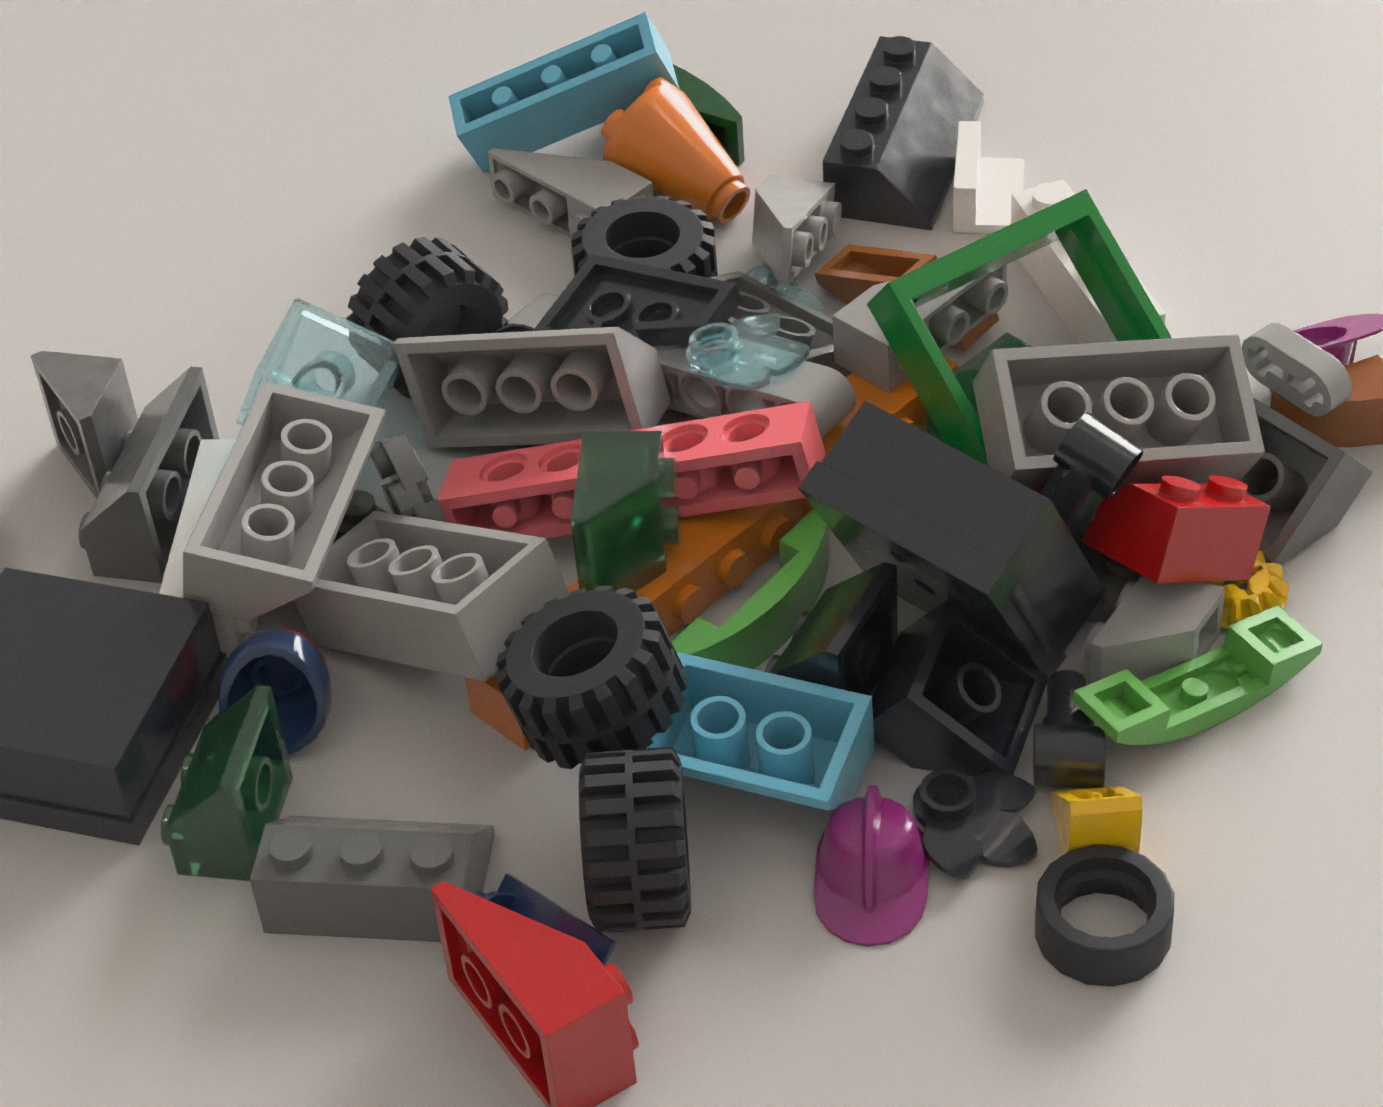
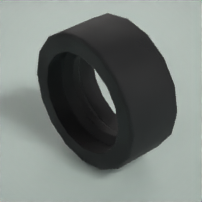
[1035,844,1175,987]

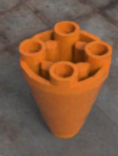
[601,77,750,224]

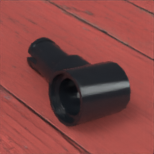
[1033,670,1105,787]

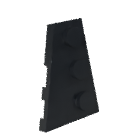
[533,254,743,346]

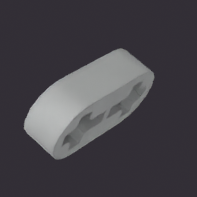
[1242,323,1352,417]

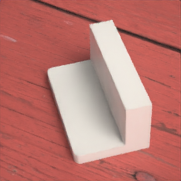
[953,121,1024,234]

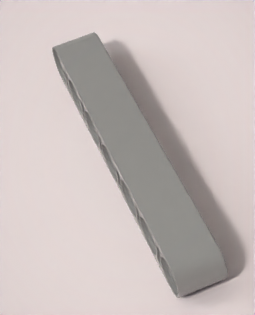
[507,293,856,439]

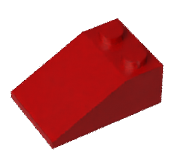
[1081,475,1271,584]
[430,881,639,1107]

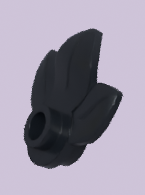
[913,768,1038,880]

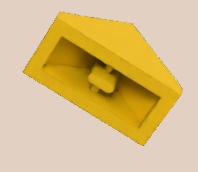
[1051,785,1143,855]

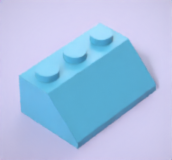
[646,652,875,811]

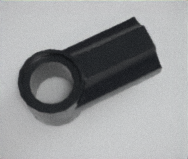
[1040,412,1143,544]

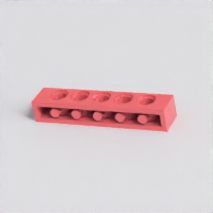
[436,401,826,538]

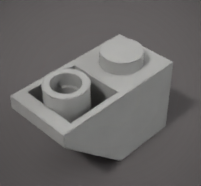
[1084,575,1225,685]

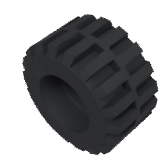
[571,195,718,278]
[346,237,509,399]
[495,586,687,769]
[579,747,691,933]

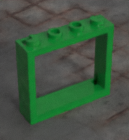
[867,189,1172,466]

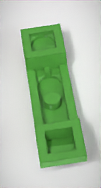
[672,508,830,669]
[1072,605,1323,745]

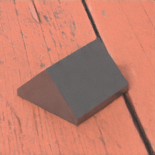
[30,351,138,499]

